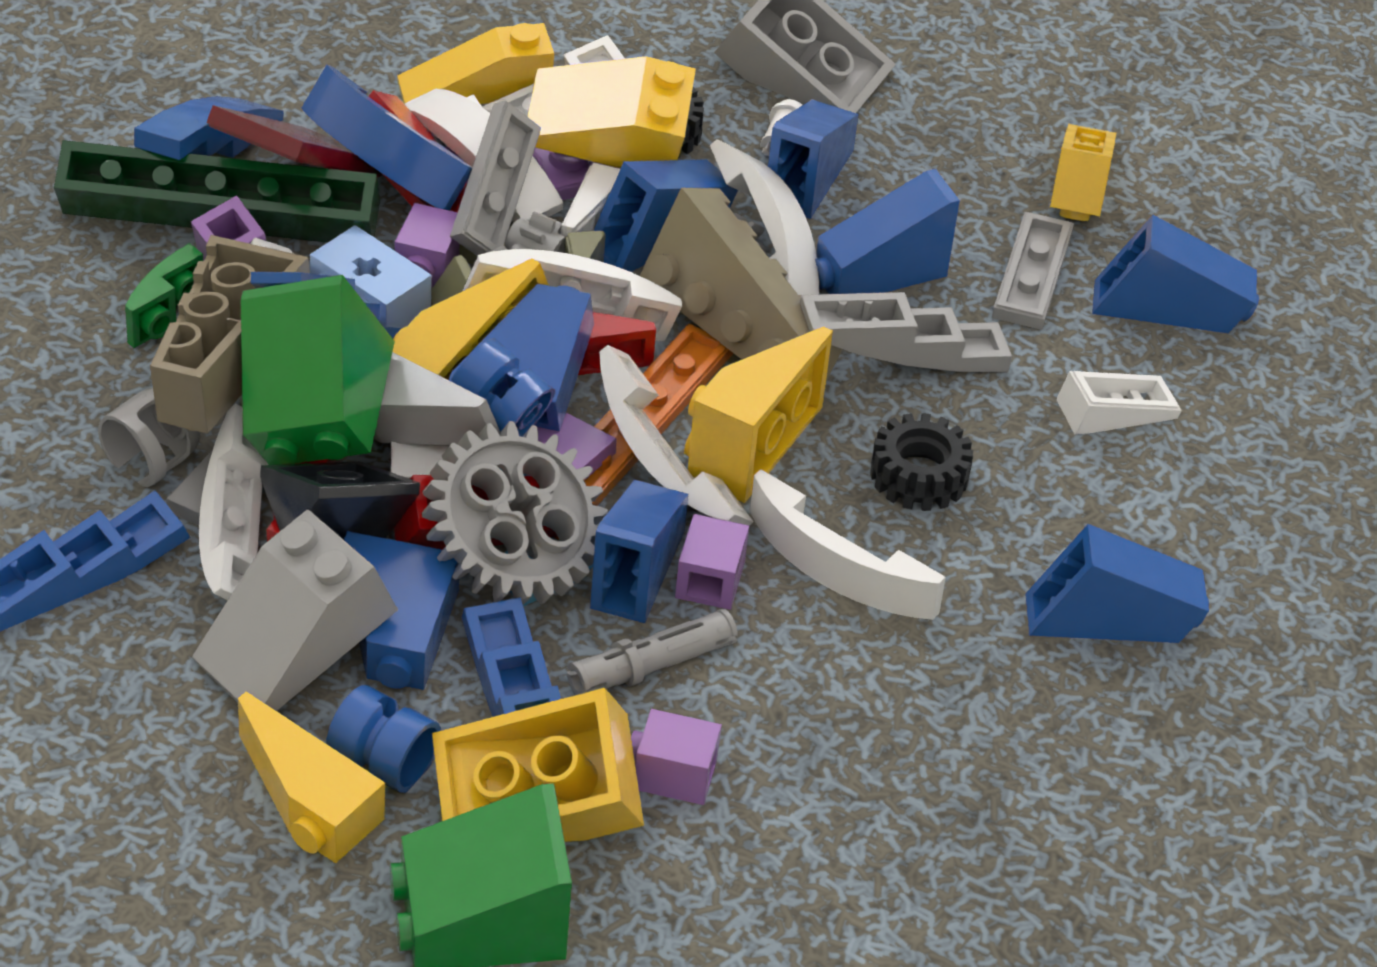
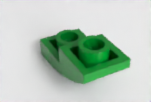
[125,243,203,348]

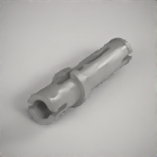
[567,608,738,695]

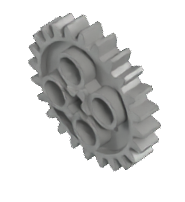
[422,421,608,605]

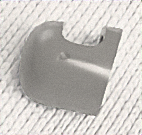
[98,388,200,487]

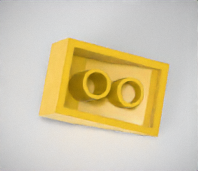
[527,56,696,168]
[684,327,833,503]
[432,688,644,842]

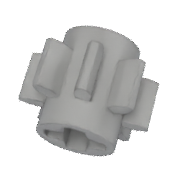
[505,212,565,253]

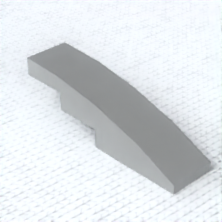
[800,292,1012,372]

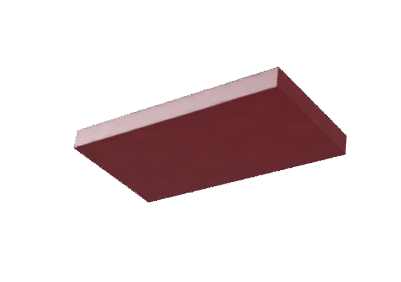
[206,105,382,177]

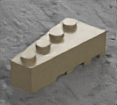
[640,188,842,381]
[150,235,310,434]

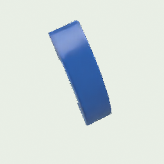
[301,65,472,211]

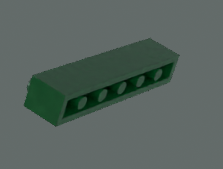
[54,140,380,243]

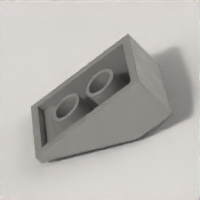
[714,0,896,113]
[192,509,398,711]

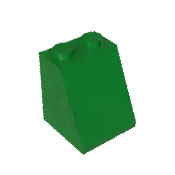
[241,275,395,465]
[390,783,572,967]

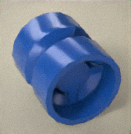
[451,338,555,437]
[326,685,441,793]

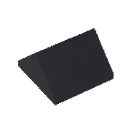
[260,461,420,540]

